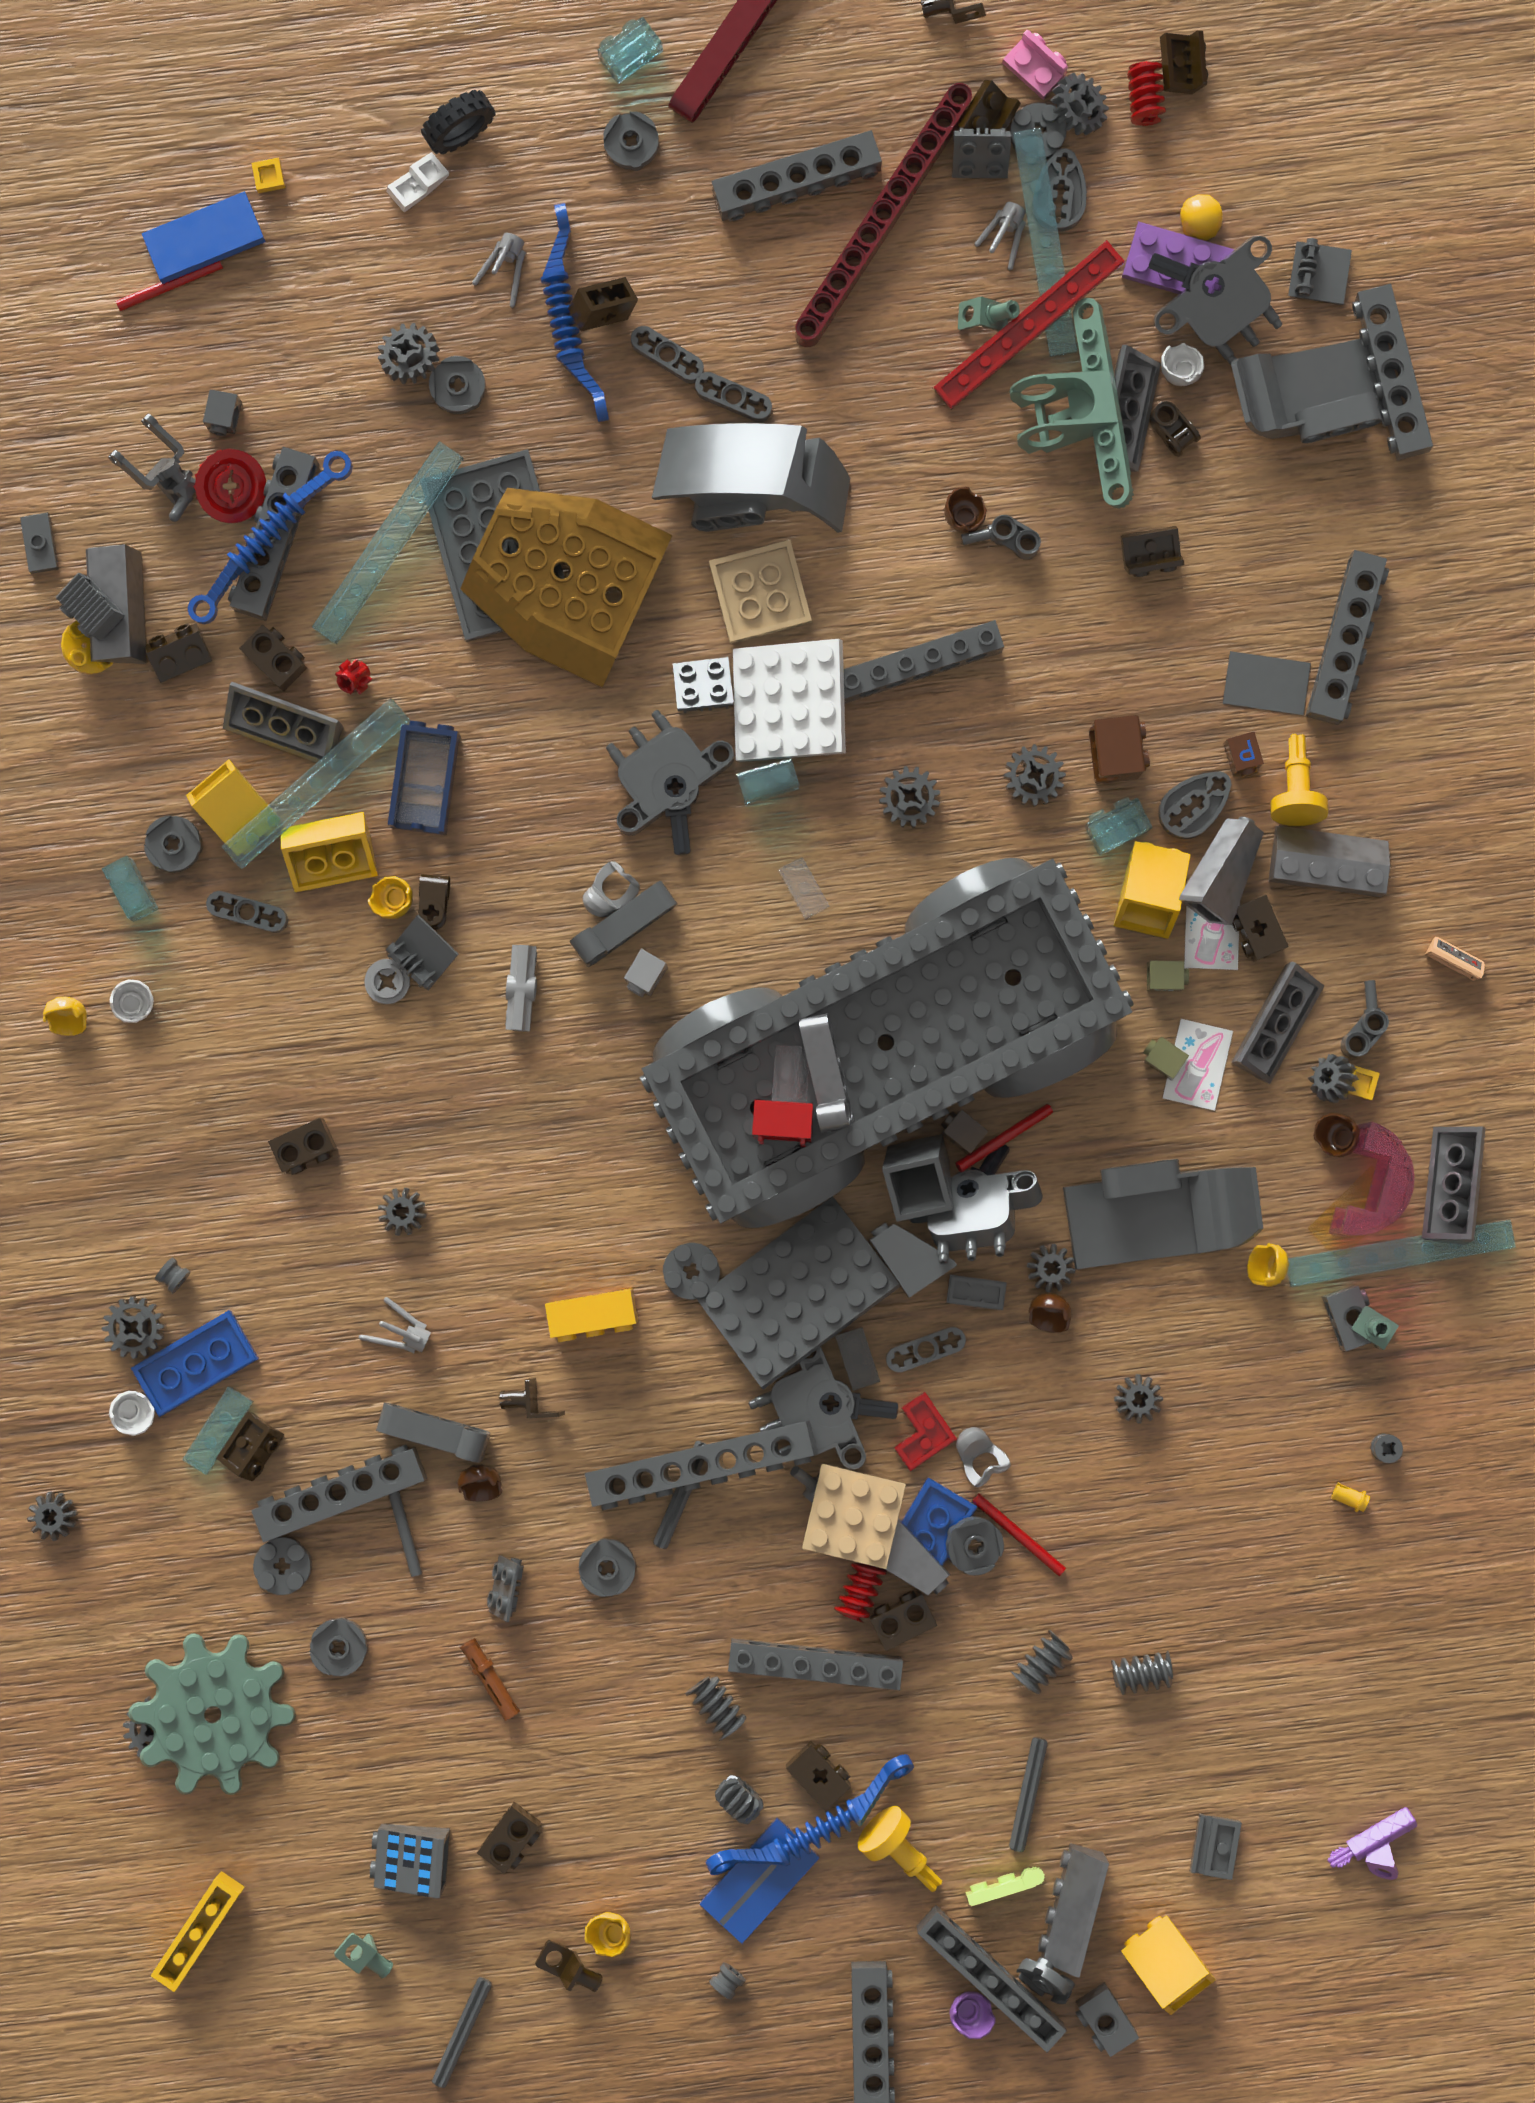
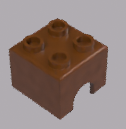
[1089,715,1150,784]

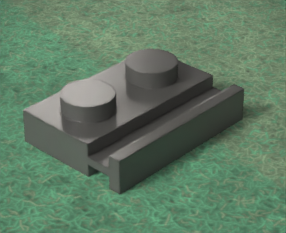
[1189,1813,1242,1880]

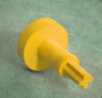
[1270,734,1328,826]
[858,1806,942,1892]

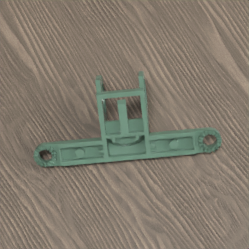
[1009,298,1134,509]

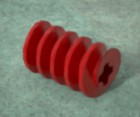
[1127,61,1166,126]
[834,1563,887,1623]

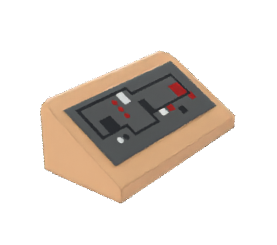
[1425,937,1485,981]

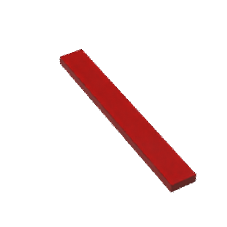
[933,240,1125,410]

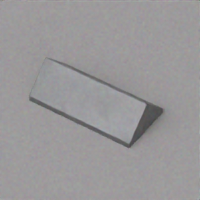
[1095,345,1161,472]
[86,544,147,664]
[223,682,344,767]
[1231,962,1324,1084]
[1422,1127,1486,1245]

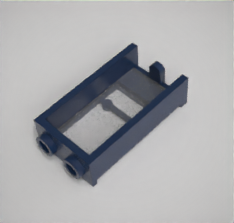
[387,721,460,835]

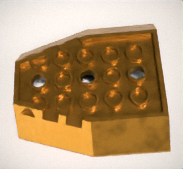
[460,488,673,688]

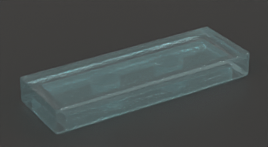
[182,1386,254,1475]

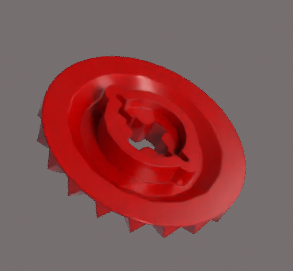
[194,449,266,523]

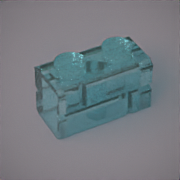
[597,17,663,84]
[737,758,799,805]
[1085,797,1152,856]
[102,856,159,922]

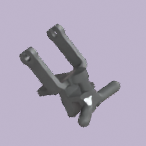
[108,414,196,522]

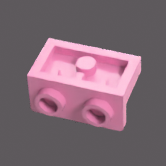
[1002,30,1068,100]

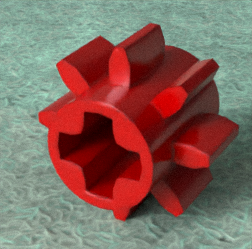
[335,659,372,695]

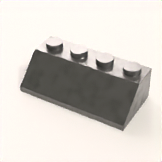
[1268,825,1390,897]
[1038,1843,1109,1978]

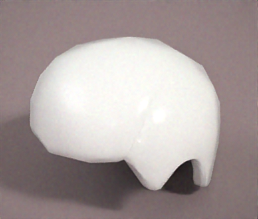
[1161,343,1204,386]
[110,980,154,1023]
[109,1391,155,1436]

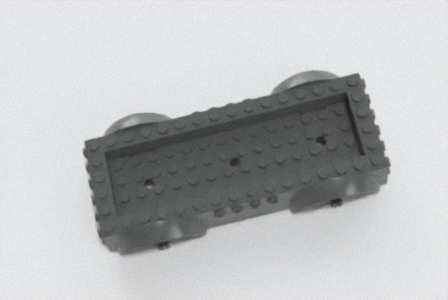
[639,858,1134,1228]

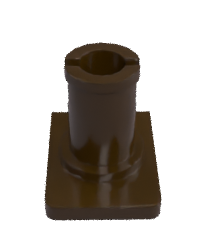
[921,0,986,24]
[499,1378,565,1418]
[535,1940,603,1992]

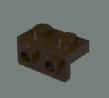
[1160,30,1208,94]
[1120,526,1184,577]
[145,623,212,683]

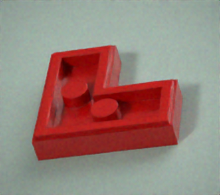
[894,1392,957,1471]

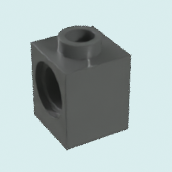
[203,389,242,436]

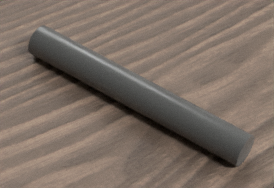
[389,1491,422,1577]

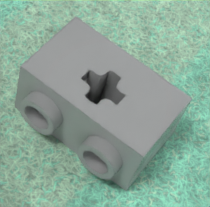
[624,948,668,998]

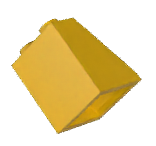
[186,759,280,857]
[1113,841,1190,939]
[1121,1915,1216,2015]

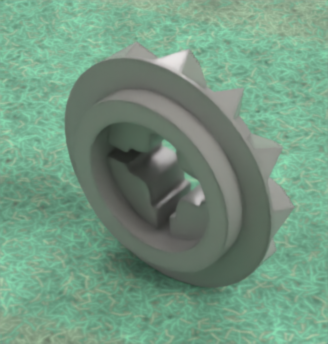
[364,959,410,1004]

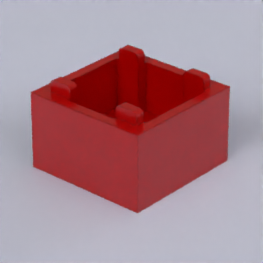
[752,1100,814,1147]

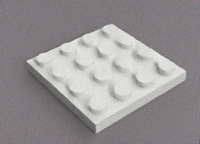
[733,639,846,762]

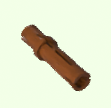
[460,1638,520,1721]

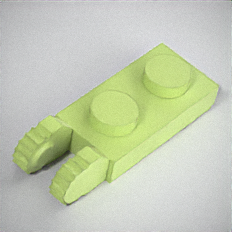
[965,1866,1045,1906]

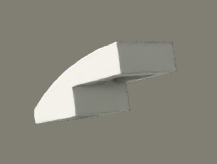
[386,152,449,212]

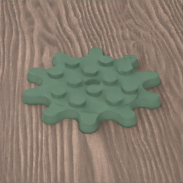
[128,1633,296,1795]

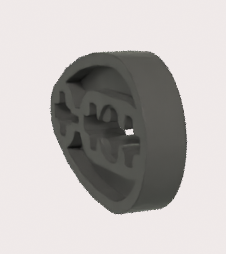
[1032,148,1087,232]
[1158,771,1232,839]

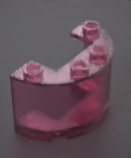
[1328,1122,1415,1236]

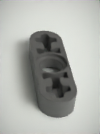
[631,326,704,384]
[695,372,772,422]
[206,891,288,933]
[886,1327,966,1372]

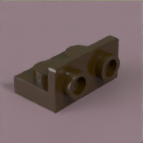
[956,79,1021,134]
[216,1411,284,1481]

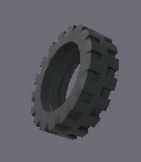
[421,90,496,154]

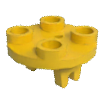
[61,620,113,675]

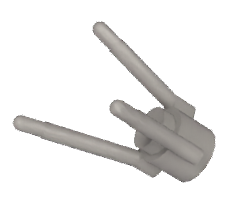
[974,202,1026,270]
[472,233,526,308]
[359,1297,431,1354]

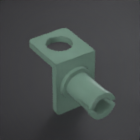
[958,296,1020,332]
[1352,1306,1399,1350]
[334,1933,393,1978]

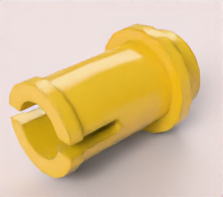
[1331,1482,1370,1512]

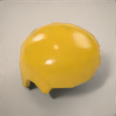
[1180,195,1223,241]
[368,876,413,919]
[43,997,87,1036]
[1247,1243,1289,1287]
[584,1912,631,1957]

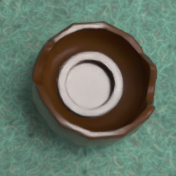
[944,487,987,533]
[1313,1113,1360,1158]
[1029,1293,1072,1333]
[457,1464,502,1502]

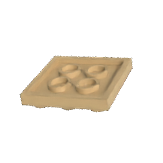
[709,540,812,644]
[802,1464,906,1569]

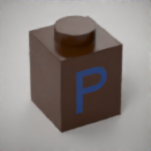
[1223,731,1264,777]

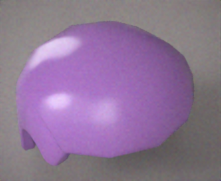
[950,1992,996,2039]

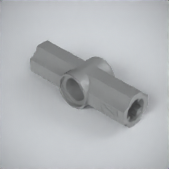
[505,945,537,1032]

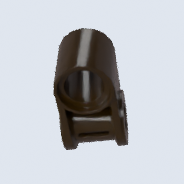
[1149,401,1201,457]
[418,874,450,930]

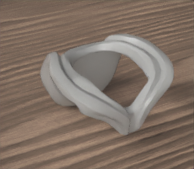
[582,861,640,917]
[956,1427,1011,1488]

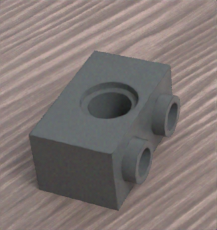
[1322,1285,1372,1351]
[1075,1982,1139,2057]

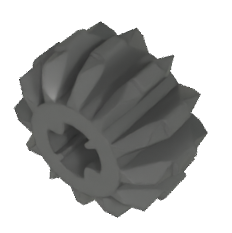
[1308,1054,1359,1103]
[378,1188,427,1236]
[1027,1244,1076,1292]
[1114,1374,1163,1423]
[27,1491,78,1541]
[715,1775,763,1824]

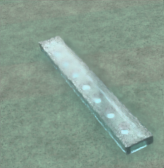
[1013,128,1078,357]
[312,441,464,644]
[221,698,410,869]
[1288,1219,1516,1287]

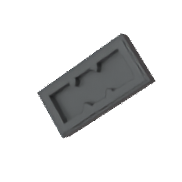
[20,512,59,574]
[946,1275,1007,1310]

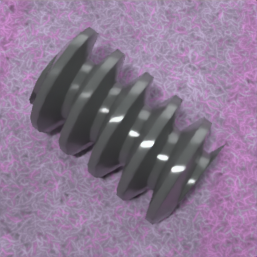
[1010,1629,1073,1694]
[1111,1651,1173,1695]
[685,1676,746,1741]

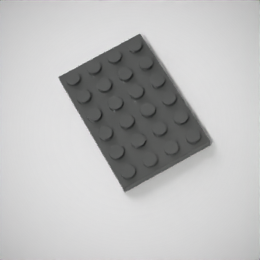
[420,449,565,642]
[697,1196,901,1390]

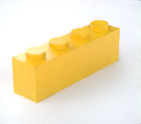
[151,1871,245,1992]

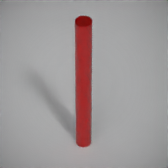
[116,261,223,311]
[955,1104,1053,1172]
[972,1493,1066,1576]

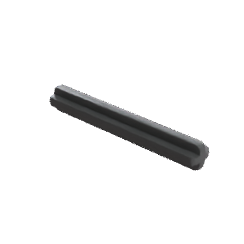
[653,1441,707,1549]
[1009,1737,1048,1852]
[432,1977,492,2088]

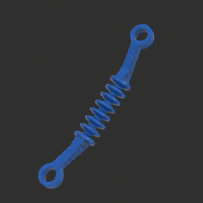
[541,203,609,422]
[188,451,353,625]
[706,1754,914,1875]

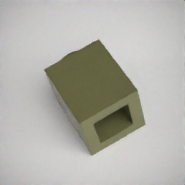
[1147,961,1189,992]
[1143,1037,1189,1081]

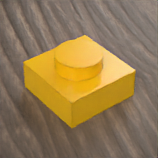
[251,158,286,193]
[1348,1066,1380,1101]

